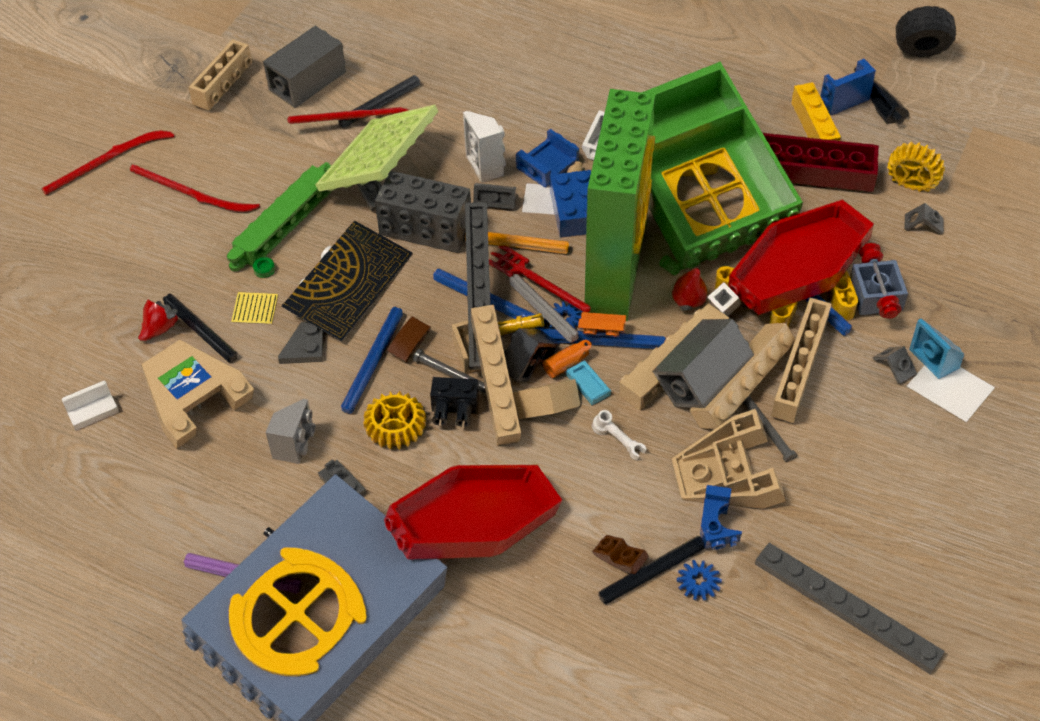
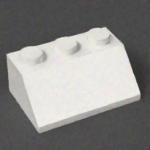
[463,111,506,183]

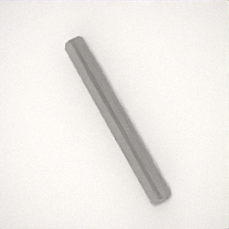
[509,274,579,343]

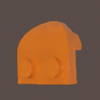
[578,312,626,336]

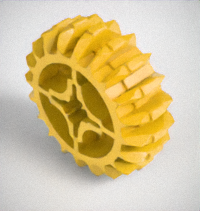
[887,141,945,192]
[363,390,426,450]

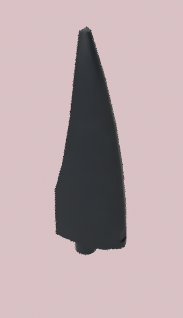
[854,67,909,124]

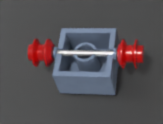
[850,243,908,319]

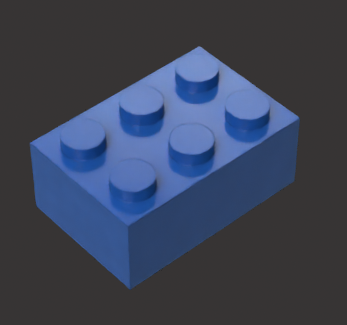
[550,170,591,238]

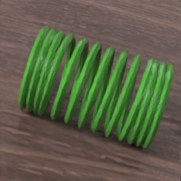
[659,255,682,276]

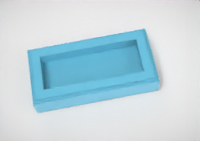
[566,360,611,405]

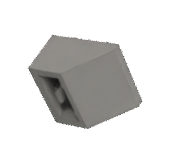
[266,399,315,464]

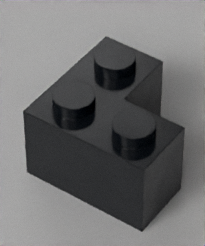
[504,328,560,382]

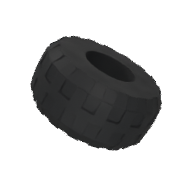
[896,6,956,57]

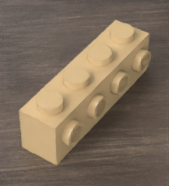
[188,39,252,111]

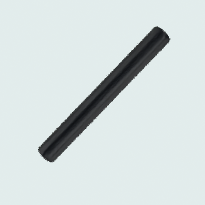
[338,75,420,128]
[163,293,238,363]
[598,536,705,604]

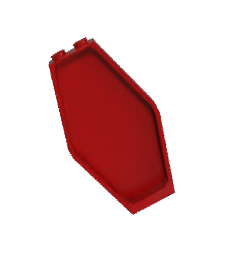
[728,199,874,315]
[384,465,562,559]

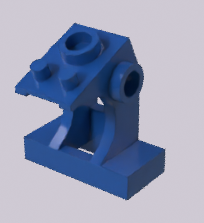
[700,485,742,550]

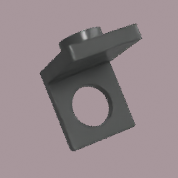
[904,203,943,235]
[873,346,917,383]

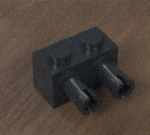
[430,377,480,427]

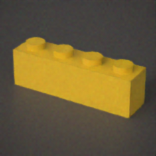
[791,82,841,141]

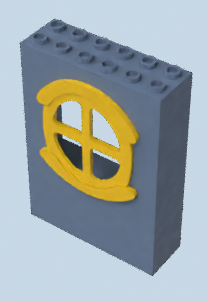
[181,474,447,721]

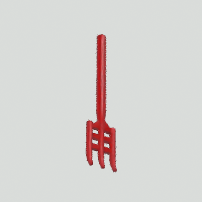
[287,107,410,124]
[489,245,591,313]

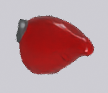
[671,268,708,311]
[138,299,179,341]

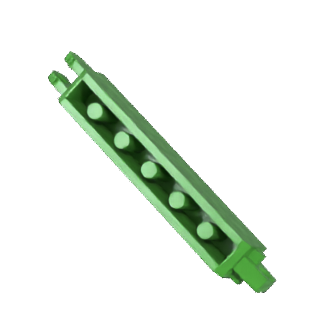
[227,162,332,272]

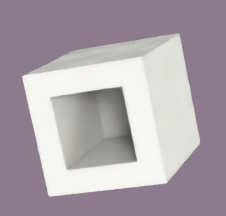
[708,283,741,316]

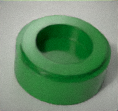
[253,257,275,278]

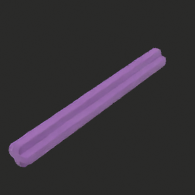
[184,553,302,594]

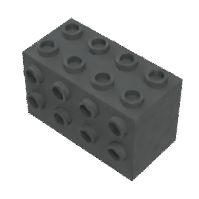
[375,171,471,253]

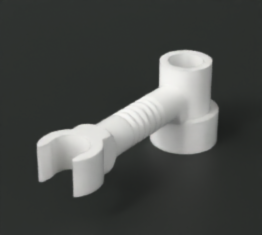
[592,410,646,460]

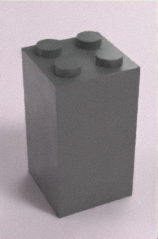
[263,25,346,108]
[652,319,754,408]

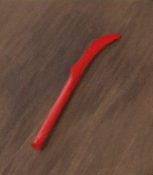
[41,130,175,195]
[130,164,260,212]

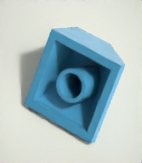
[909,318,964,379]

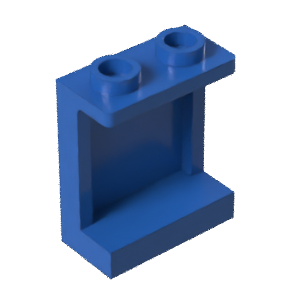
[820,59,876,116]
[516,129,579,188]

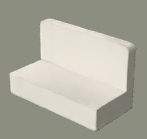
[62,381,119,431]

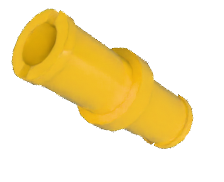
[498,313,544,336]

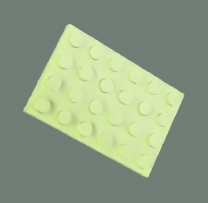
[315,105,438,192]

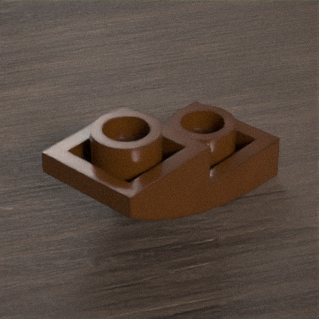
[387,316,431,363]
[592,535,649,574]

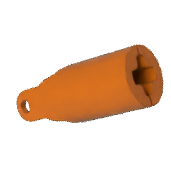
[543,340,591,378]

